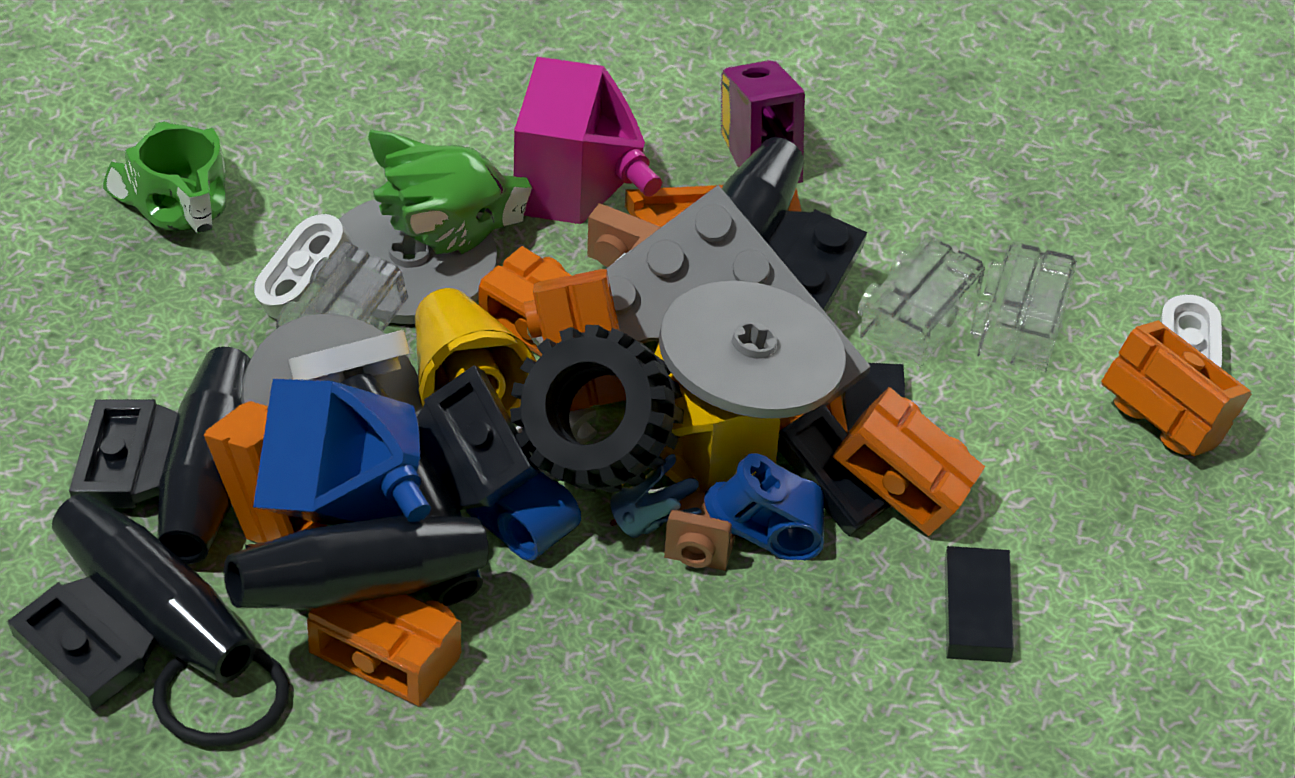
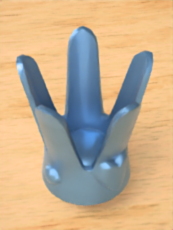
[610,454,702,538]

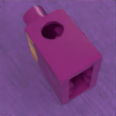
[721,60,805,183]

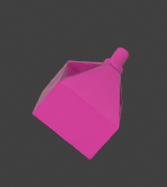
[513,56,662,224]

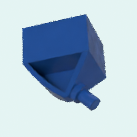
[253,379,431,526]

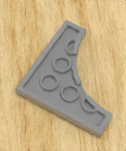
[527,185,871,406]

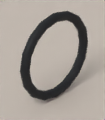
[152,648,290,747]

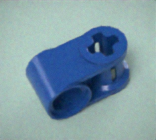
[704,453,824,561]
[466,470,581,561]

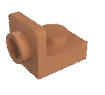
[587,203,661,267]
[664,491,740,571]

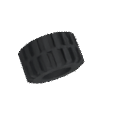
[510,325,684,493]

